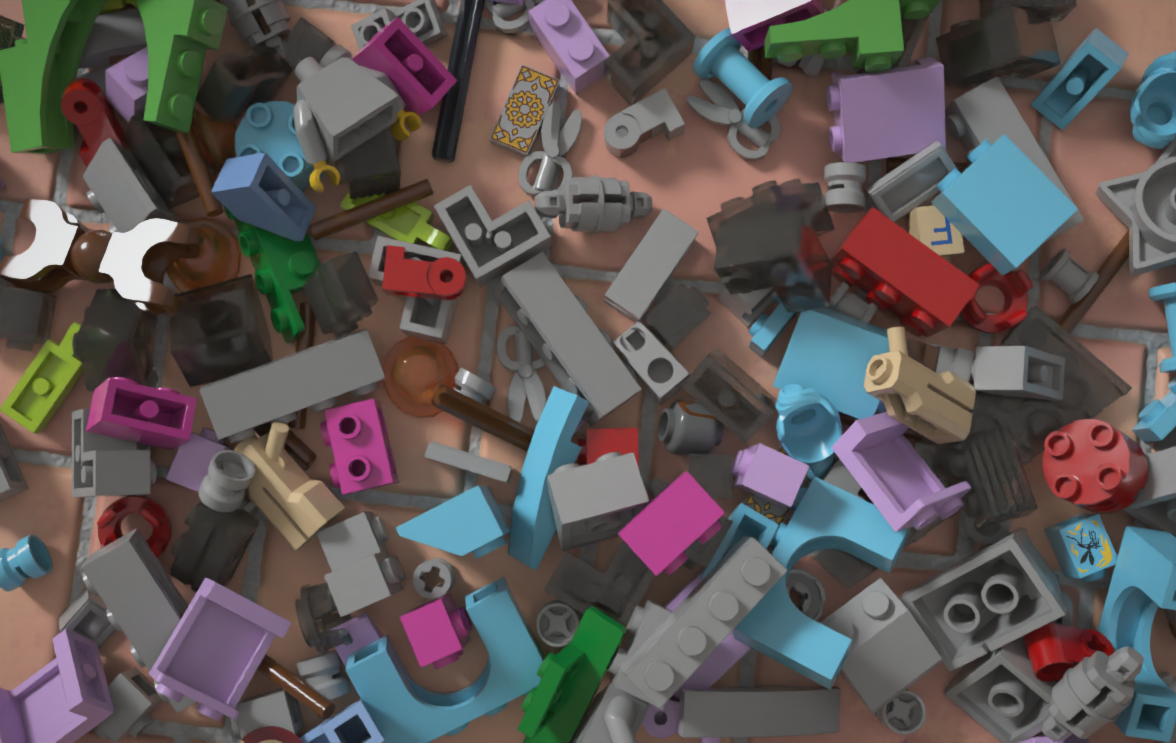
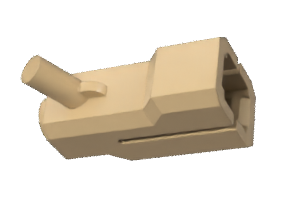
[864,327,976,444]
[234,422,345,552]

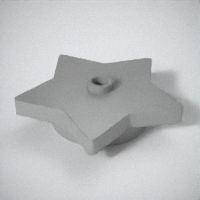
[1096,137,1176,276]

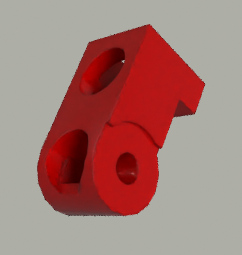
[61,78,129,168]
[382,245,468,301]

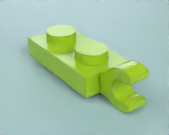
[340,171,454,252]
[0,322,99,434]

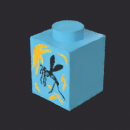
[1044,513,1117,583]

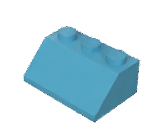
[396,485,511,559]

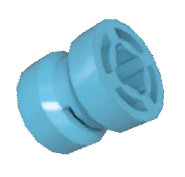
[0,535,52,592]

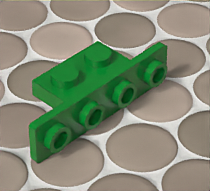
[223,205,327,343]
[517,606,627,743]

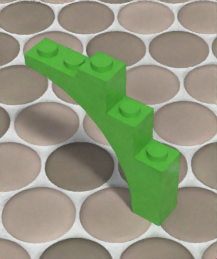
[0,0,108,155]
[136,0,228,133]
[764,0,940,72]

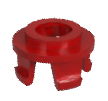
[960,263,1033,334]
[97,495,172,558]

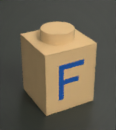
[905,205,965,264]

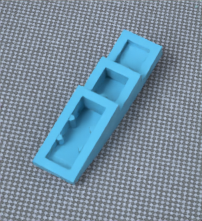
[508,386,589,570]

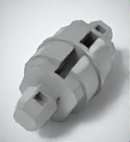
[222,0,293,68]
[535,175,652,234]
[1042,646,1144,742]

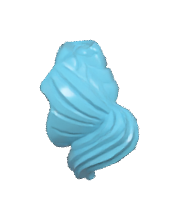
[1130,51,1176,149]
[775,384,843,481]

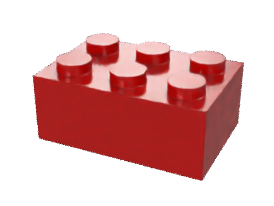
[826,207,980,338]

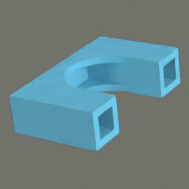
[733,476,911,690]
[1097,525,1176,742]
[345,577,546,743]

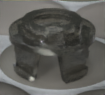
[295,583,353,655]

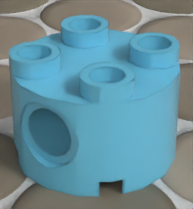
[235,101,328,192]

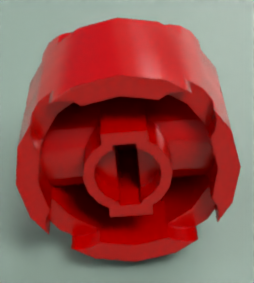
[1042,419,1148,514]

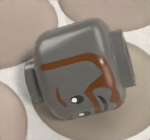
[658,399,724,458]

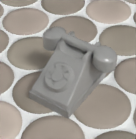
[900,500,1074,672]

